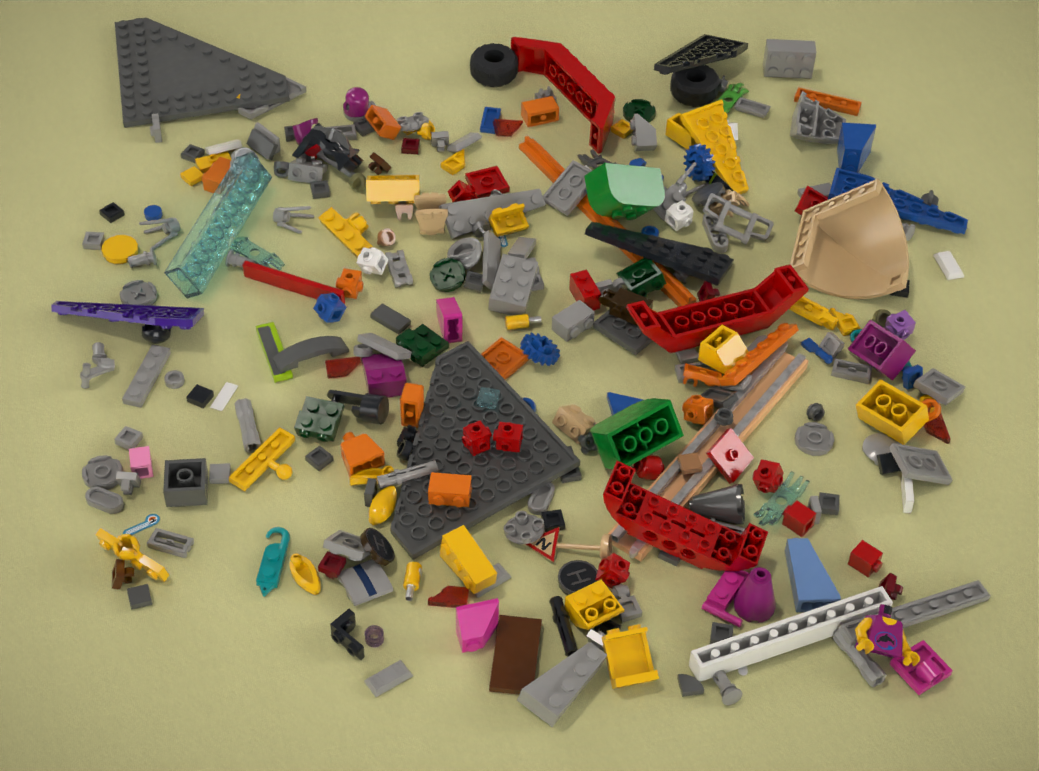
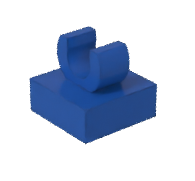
[902,364,923,390]

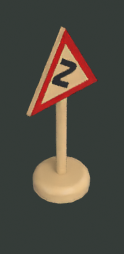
[524,527,612,563]

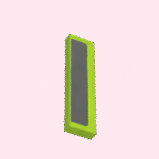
[256,322,293,383]

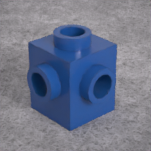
[313,293,347,323]

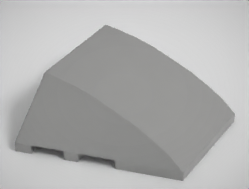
[790,91,846,144]

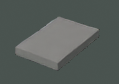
[543,160,592,216]
[889,443,953,485]

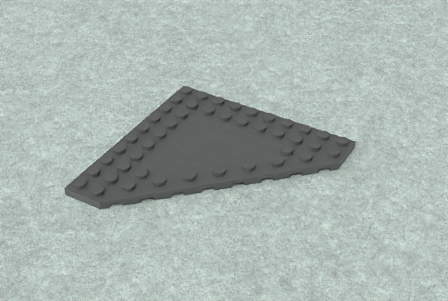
[115,18,290,128]
[390,341,580,560]

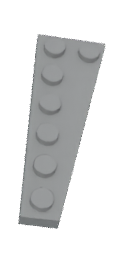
[439,189,546,239]

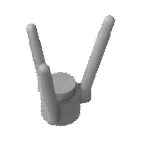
[673,162,709,198]
[273,206,314,234]
[139,217,180,250]

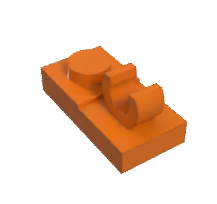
[683,363,722,387]

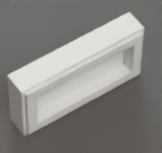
[205,139,242,155]
[901,474,914,513]

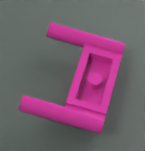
[701,570,749,627]

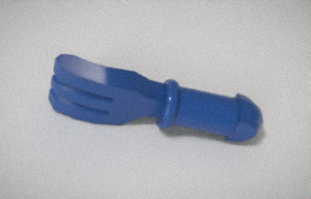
[800,338,833,364]

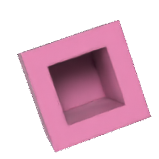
[129,446,153,479]

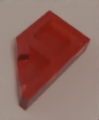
[493,119,523,137]
[325,356,361,379]
[924,413,951,444]
[428,585,469,608]

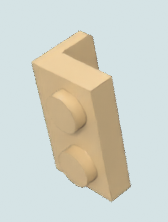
[552,404,597,444]

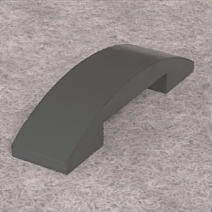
[272,336,349,373]

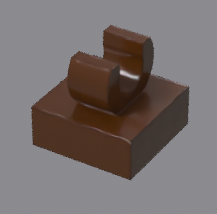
[368,152,392,175]
[112,559,134,589]

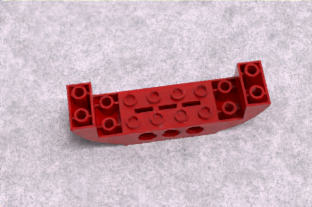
[603,461,768,571]

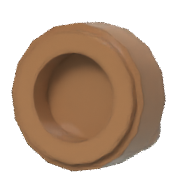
[377,228,396,247]

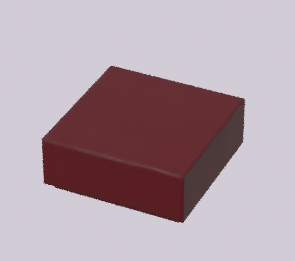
[401,138,420,155]

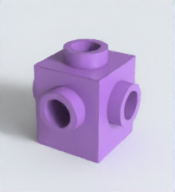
[884,310,916,340]

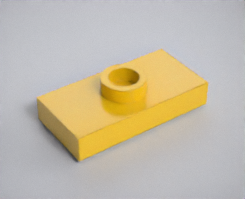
[195,151,232,173]

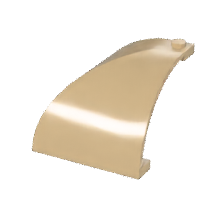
[790,179,909,299]

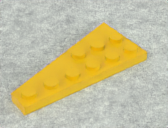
[680,99,749,195]

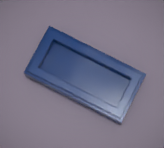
[480,107,501,134]

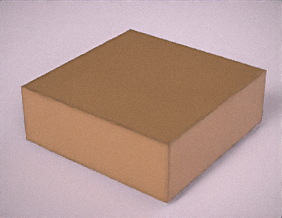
[677,452,703,475]

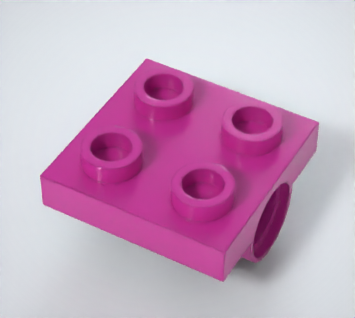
[890,640,953,695]

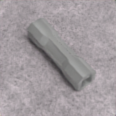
[234,398,261,453]
[833,630,887,687]

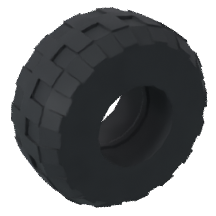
[470,43,518,87]
[670,64,720,107]

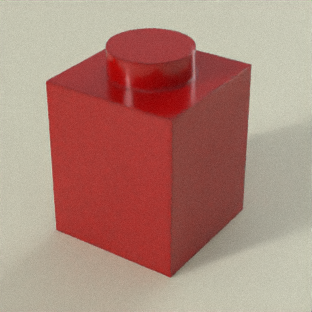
[782,500,817,537]
[848,540,883,578]

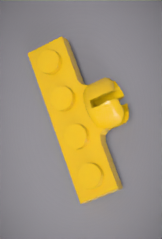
[318,207,372,258]
[95,528,170,582]

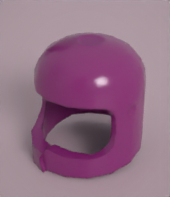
[343,87,369,117]
[292,118,318,145]

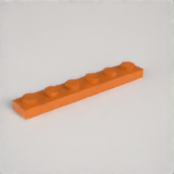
[719,323,799,386]

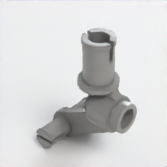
[80,342,115,389]

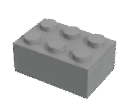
[763,39,816,79]
[488,254,538,316]

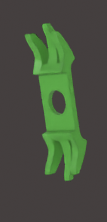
[717,83,749,113]

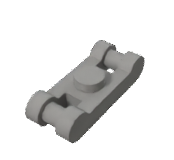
[385,250,413,288]

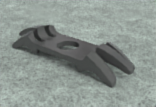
[577,149,617,169]

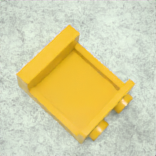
[601,624,659,689]

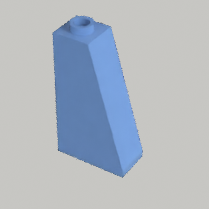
[785,538,841,612]

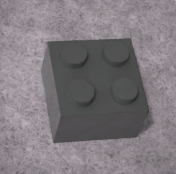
[163,458,208,507]

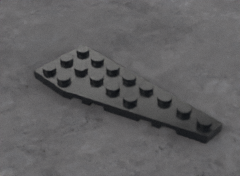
[654,34,749,75]
[584,222,734,286]

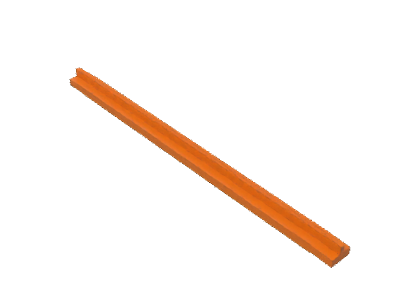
[519,136,697,307]

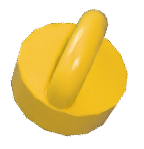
[417,123,435,140]

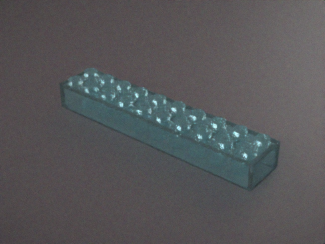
[164,152,272,299]

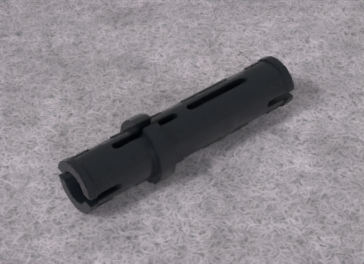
[549,596,578,657]

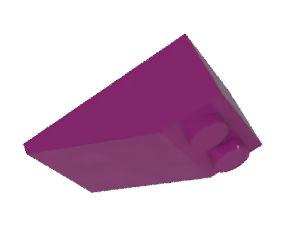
[848,320,916,381]
[361,353,407,397]

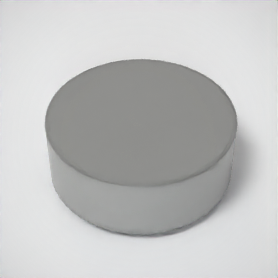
[353,344,372,357]
[164,370,184,389]

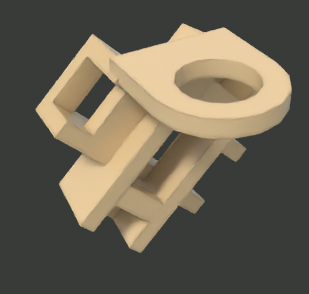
[710,189,749,217]

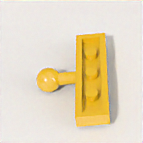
[229,427,295,491]

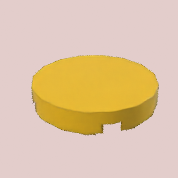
[101,235,138,264]

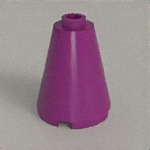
[734,567,776,623]

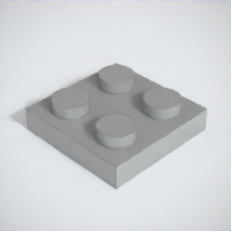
[913,368,965,405]
[323,530,371,561]

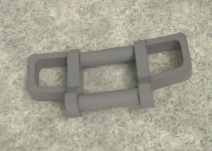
[703,193,774,245]

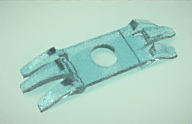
[226,236,285,270]
[753,471,810,526]

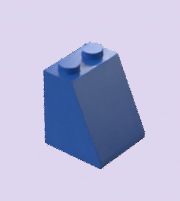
[837,123,876,173]

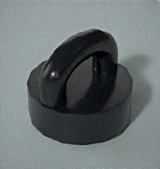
[397,440,413,461]

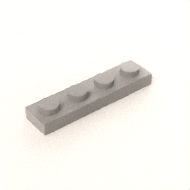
[122,344,171,408]

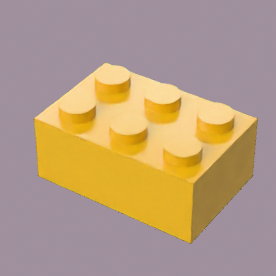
[366,175,420,204]
[856,379,929,445]

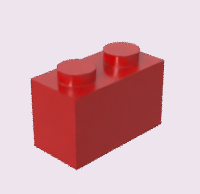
[569,269,601,311]

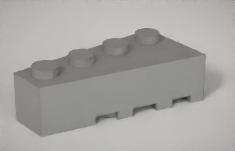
[517,642,607,727]

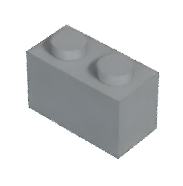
[552,300,595,342]

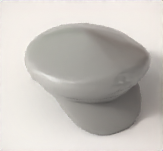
[447,237,482,271]

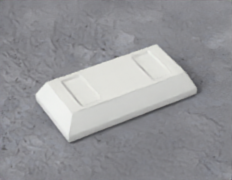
[933,251,964,280]

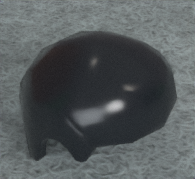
[142,324,171,344]

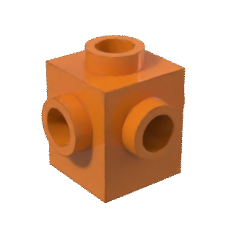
[336,268,364,299]
[682,395,714,425]

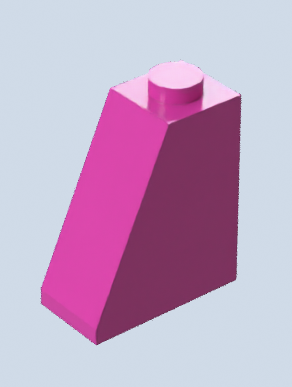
[436,297,462,343]

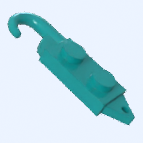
[256,527,290,597]

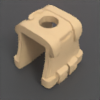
[414,193,448,235]

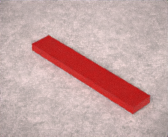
[242,260,345,304]

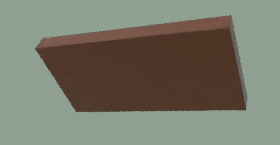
[489,615,542,695]

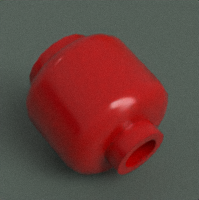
[633,454,664,481]

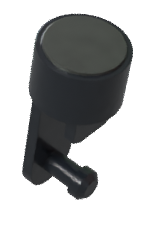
[327,390,389,425]

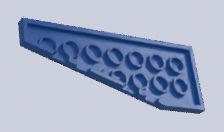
[828,168,968,234]

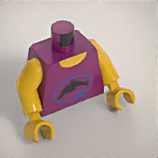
[855,604,920,666]

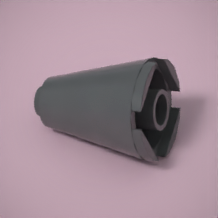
[689,484,745,525]

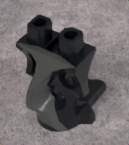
[292,123,364,173]

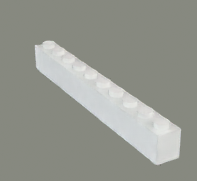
[689,586,893,682]

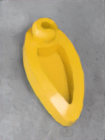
[349,466,394,486]
[369,485,397,525]
[289,553,321,595]

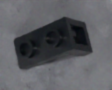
[330,609,365,660]

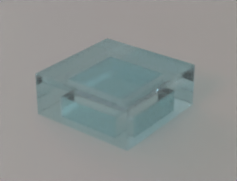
[477,387,500,409]

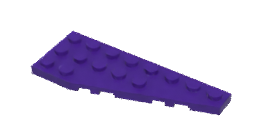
[51,301,204,330]

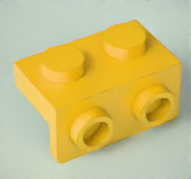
[488,203,529,237]

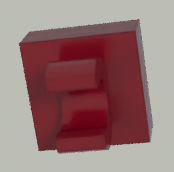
[697,281,720,302]
[318,551,346,580]
[879,573,903,600]

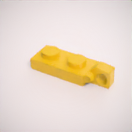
[789,296,838,330]

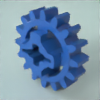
[683,144,715,182]
[520,333,560,366]

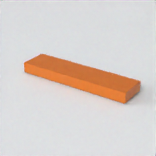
[794,87,862,116]

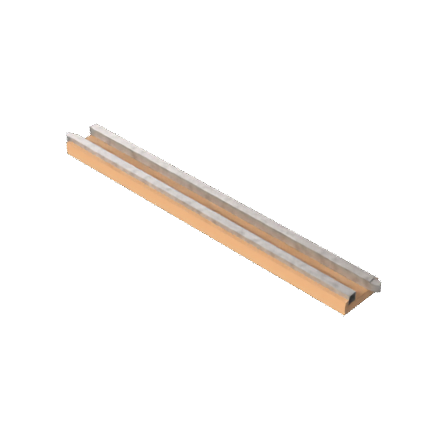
[608,341,809,561]

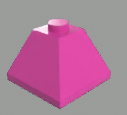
[456,598,499,653]

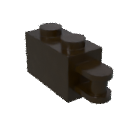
[599,287,653,326]

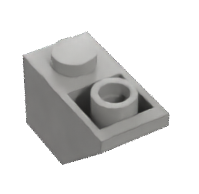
[630,114,657,151]

